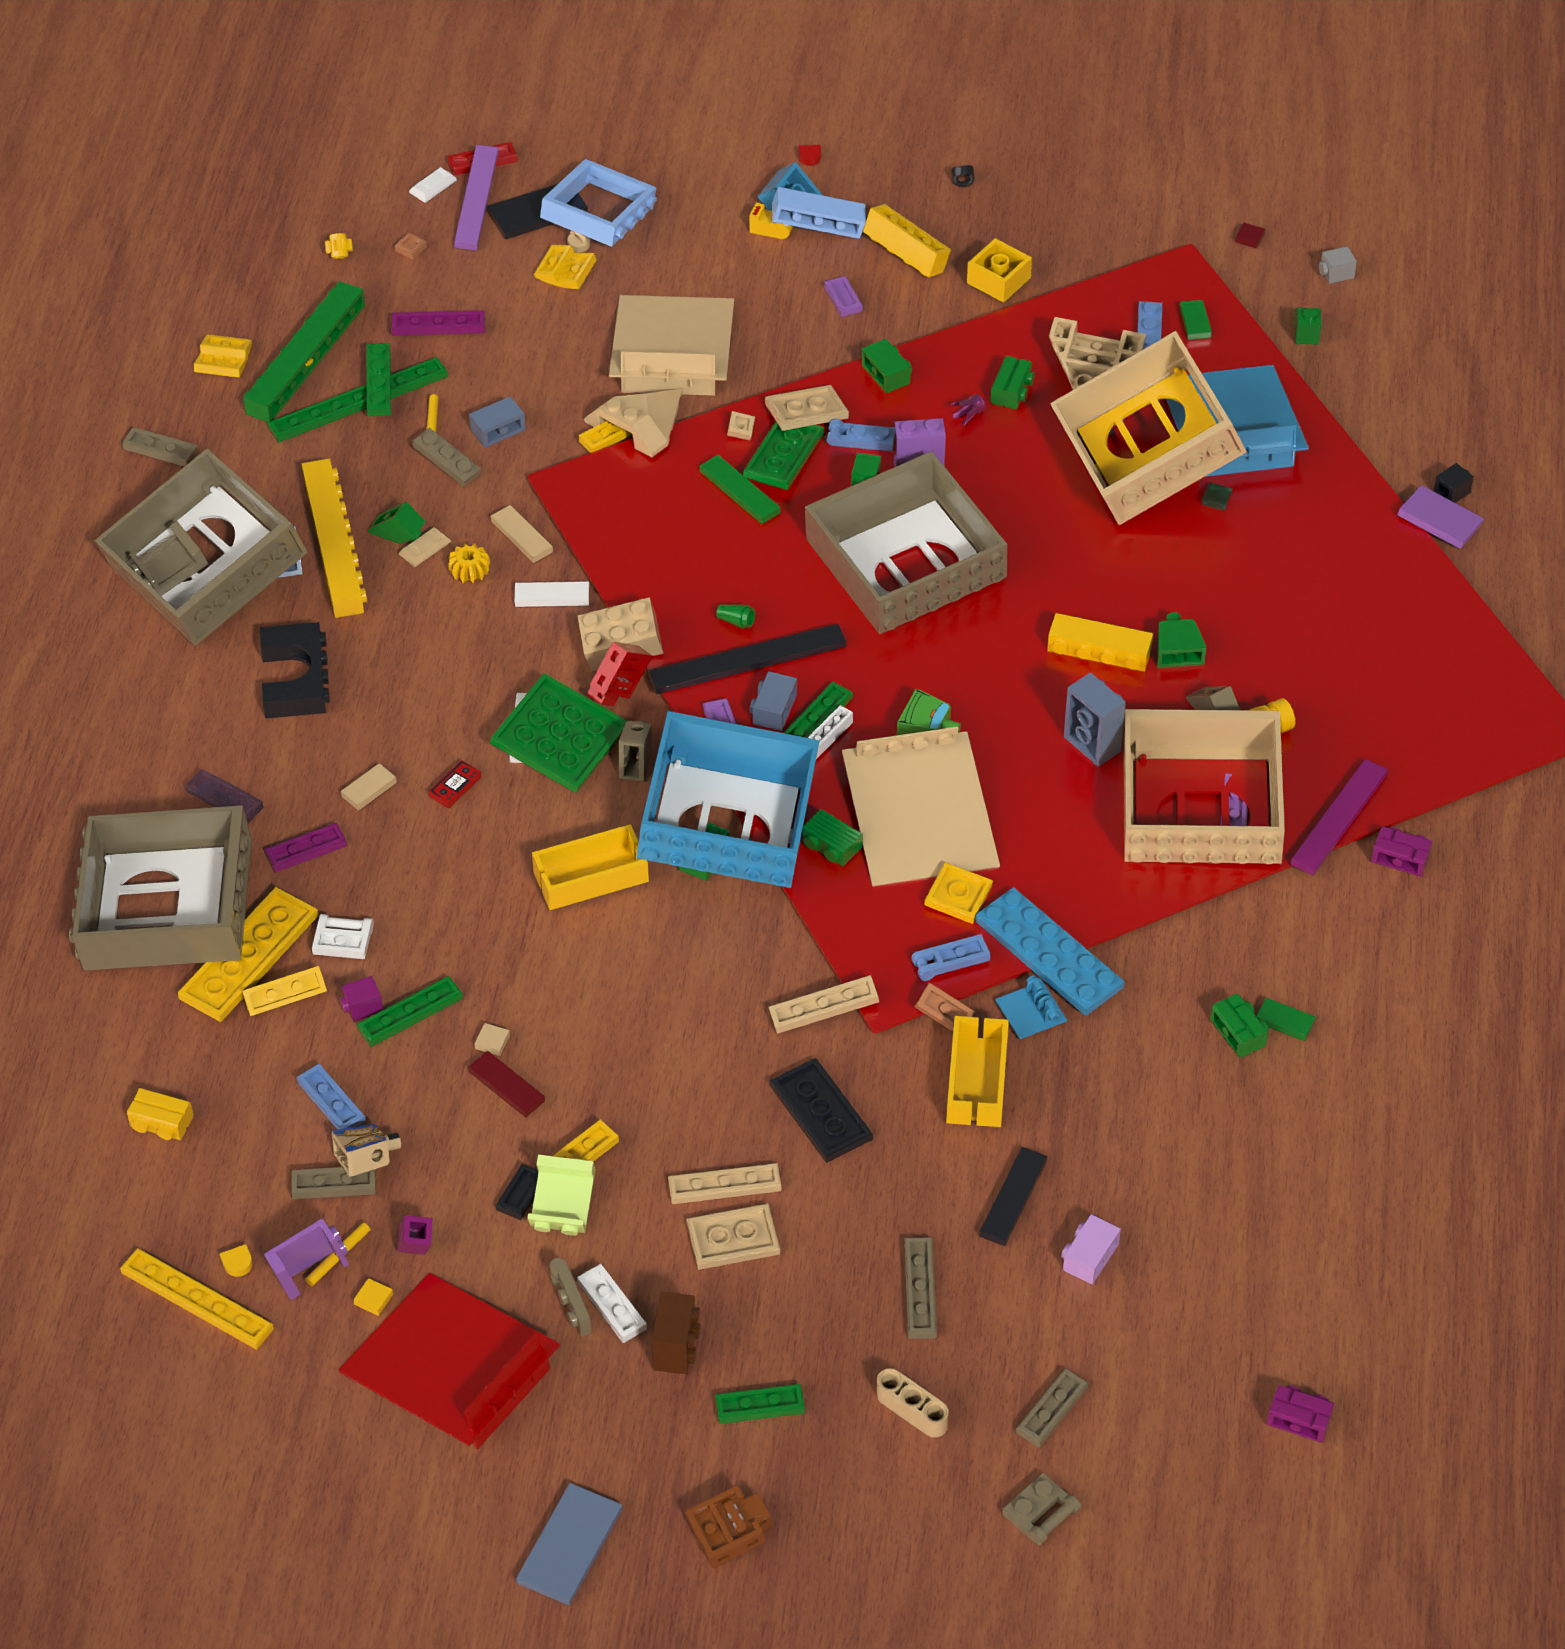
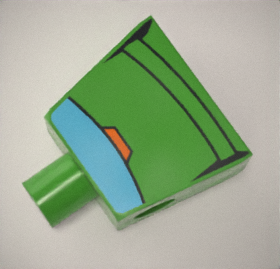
[897,689,961,735]

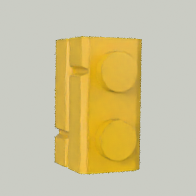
[127,1088,193,1140]

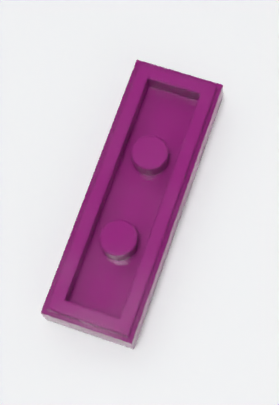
[264,823,347,873]

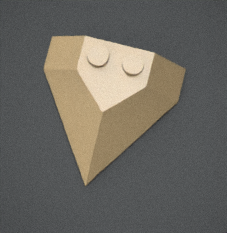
[1049,317,1146,390]
[584,388,683,457]

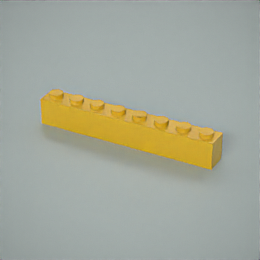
[301,458,367,618]

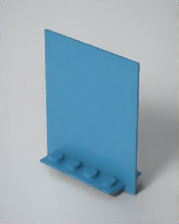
[1166,365,1308,477]

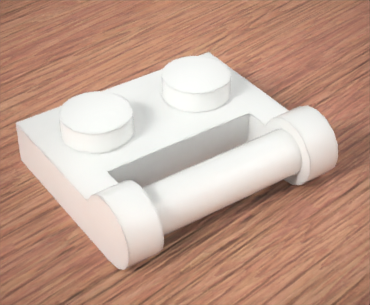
[312,914,374,959]

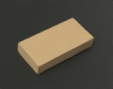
[341,763,397,811]

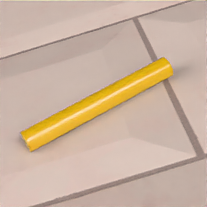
[427,394,439,432]
[305,1223,370,1286]

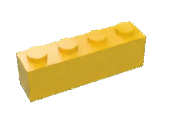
[863,204,951,277]
[1048,613,1153,672]

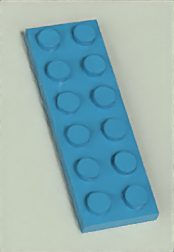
[975,887,1125,1016]

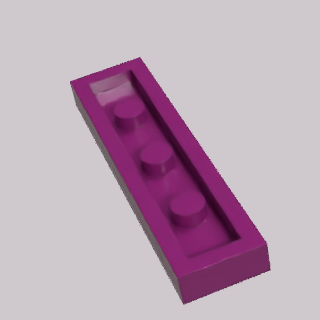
[392,310,485,336]

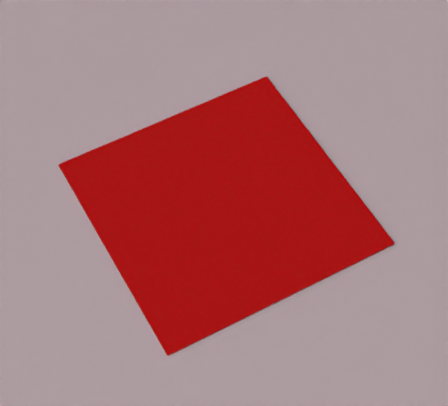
[528,244,1565,1034]

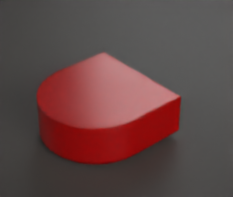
[799,145,821,166]

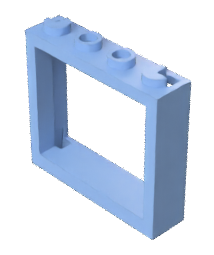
[540,159,657,247]

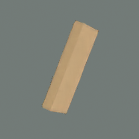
[491,505,553,563]

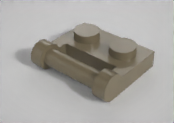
[1002,1473,1081,1546]

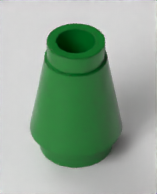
[717,604,755,629]

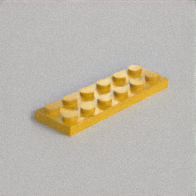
[178,887,319,1022]

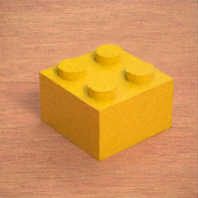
[967,238,1032,303]

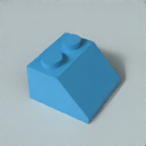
[757,162,823,211]

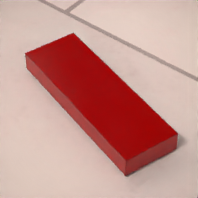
[447,142,518,176]

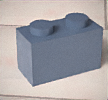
[469,396,526,448]
[750,671,797,731]

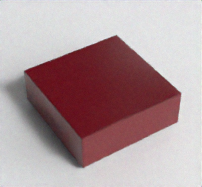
[1235,222,1265,249]

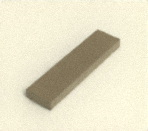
[904,1237,937,1339]

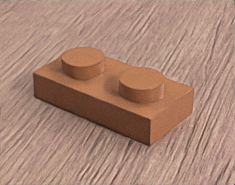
[914,983,975,1031]

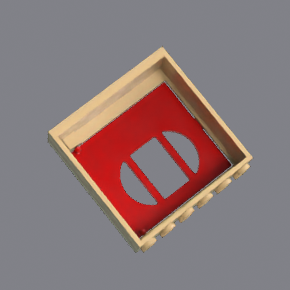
[1124,709,1285,864]

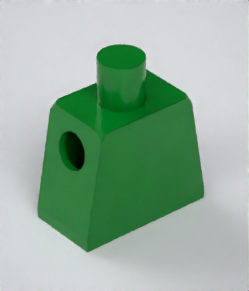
[1157,612,1206,668]

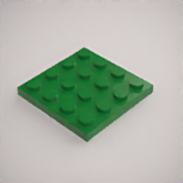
[490,673,627,793]

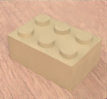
[578,597,663,672]

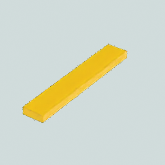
[120,1248,274,1350]

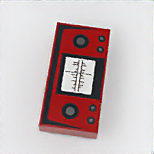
[429,760,482,809]

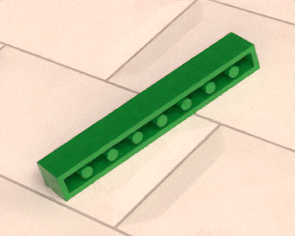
[243,281,365,422]

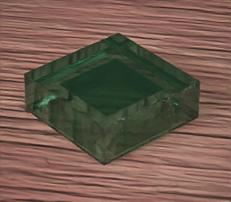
[1202,482,1233,511]

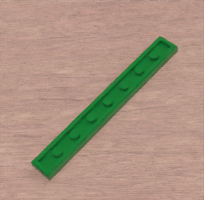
[268,357,448,443]

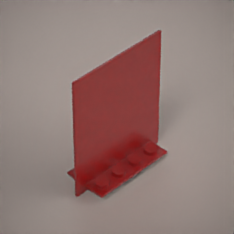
[338,1273,560,1450]

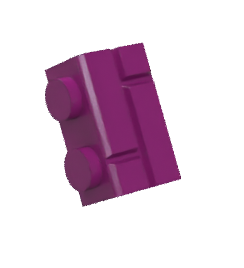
[1371,826,1432,877]
[1267,1385,1334,1443]

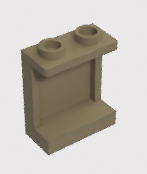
[129,521,208,596]

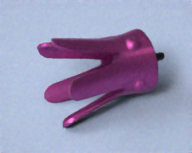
[951,394,985,425]

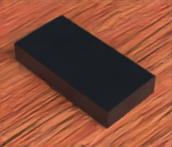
[496,1164,539,1220]

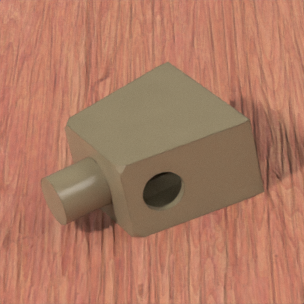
[619,720,652,782]

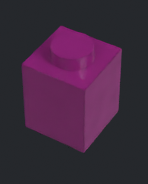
[340,976,383,1022]
[397,1215,433,1255]

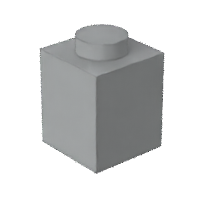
[1319,246,1357,284]

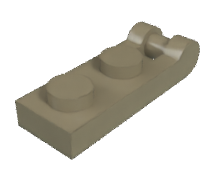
[550,1258,592,1337]

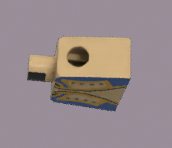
[332,1124,401,1177]

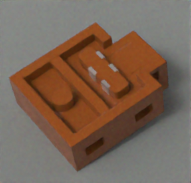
[685,1485,773,1569]

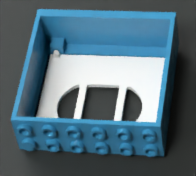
[636,711,820,888]

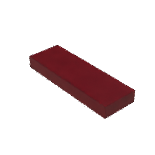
[468,1051,545,1118]

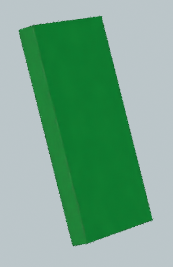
[743,422,824,490]

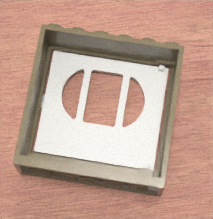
[94,449,308,646]
[805,451,1007,634]
[69,806,253,971]

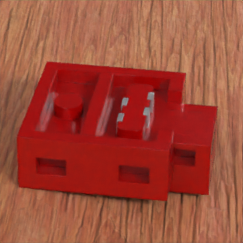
[587,642,653,706]

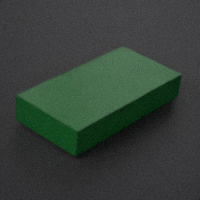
[1179,300,1212,340]
[1256,998,1316,1041]

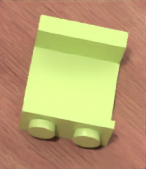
[528,1155,596,1236]

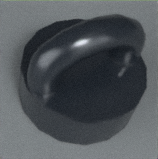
[951,165,975,187]

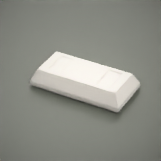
[409,167,457,203]

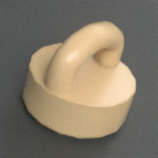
[567,230,590,253]

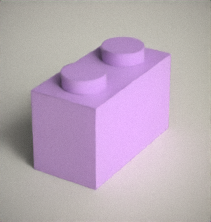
[1061,1214,1121,1285]

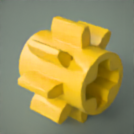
[325,233,353,259]

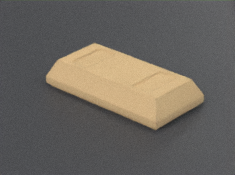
[399,527,451,567]

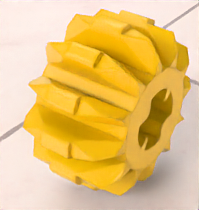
[448,543,490,584]

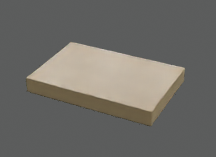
[765,385,849,431]
[687,1204,780,1270]

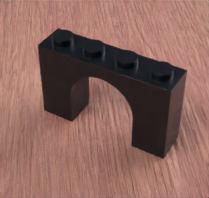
[260,622,330,719]

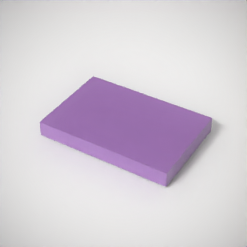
[1398,485,1484,549]

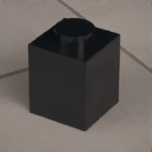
[1433,463,1474,503]

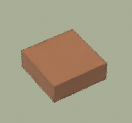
[394,233,427,260]

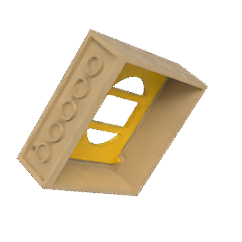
[1050,331,1247,525]

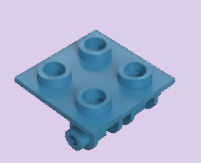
[995,975,1067,1040]

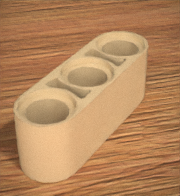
[877,1368,949,1438]

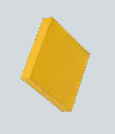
[924,862,993,924]

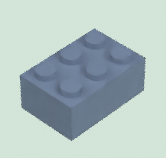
[1064,673,1126,767]

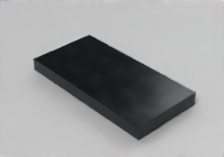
[487,183,588,240]
[770,1058,873,1163]

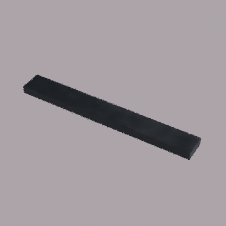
[648,624,846,694]

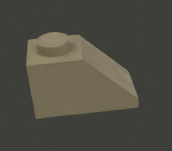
[1186,686,1240,710]

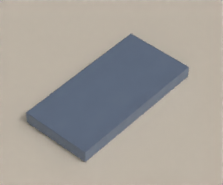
[516,1483,623,1606]

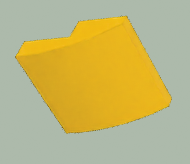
[534,245,597,289]
[194,334,252,378]

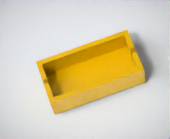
[532,824,649,910]
[946,1016,1009,1127]

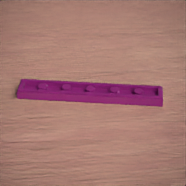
[1291,759,1388,876]

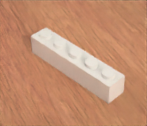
[808,705,853,759]

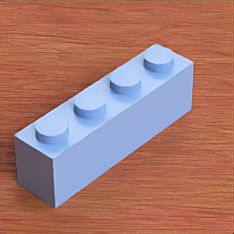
[772,187,866,239]

